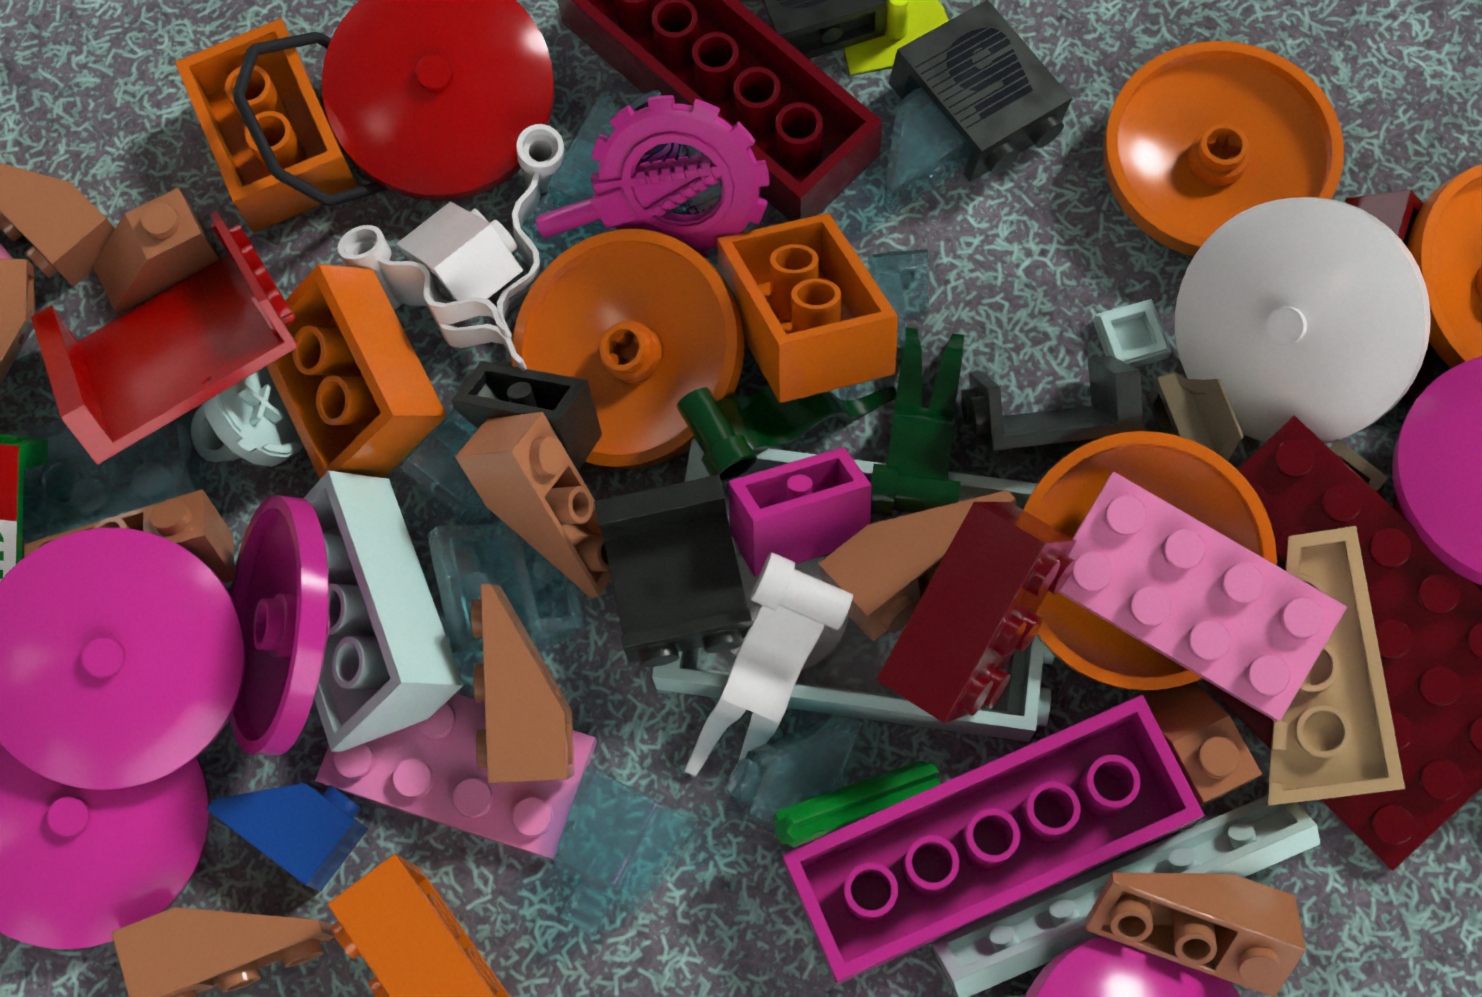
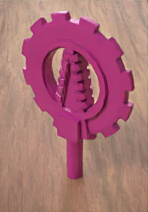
[536,95,770,258]

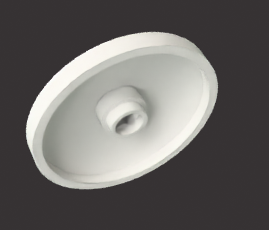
[1175,197,1431,444]

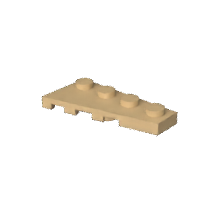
[1266,526,1405,806]

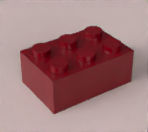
[876,502,1077,724]

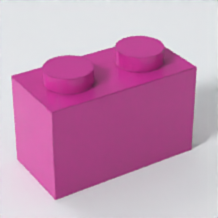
[728,447,872,577]

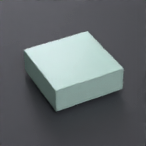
[1093,299,1172,367]

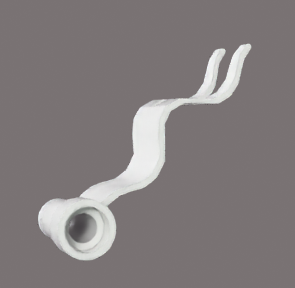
[497,124,564,364]
[684,552,853,796]

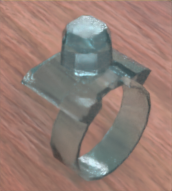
[868,249,929,348]

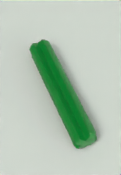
[773,761,941,847]

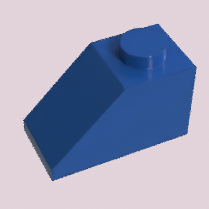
[206,783,369,891]

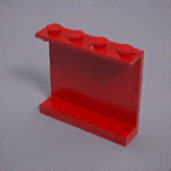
[31,211,298,465]

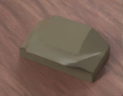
[1147,373,1244,461]

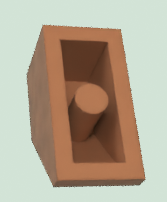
[93,188,220,314]
[1128,682,1262,807]

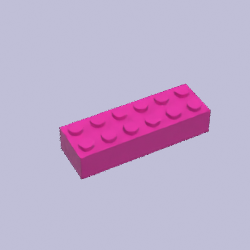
[782,695,1204,986]

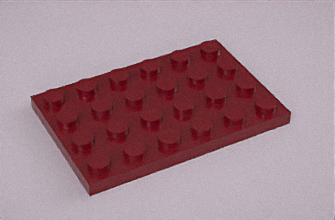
[1200,415,1482,871]

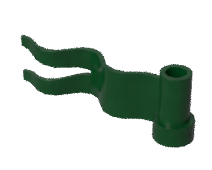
[871,327,964,516]
[677,386,897,483]

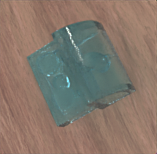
[427,518,585,653]

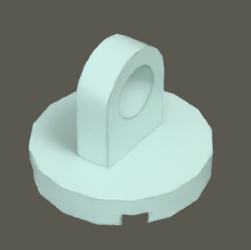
[191,366,304,467]

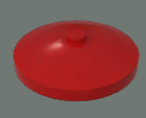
[322,0,555,201]

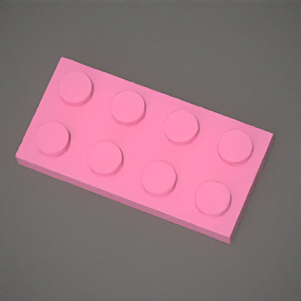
[1058,471,1347,721]
[315,693,597,861]

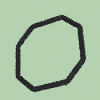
[233,32,389,206]

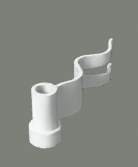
[337,225,527,371]

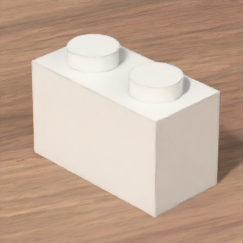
[396,202,523,303]

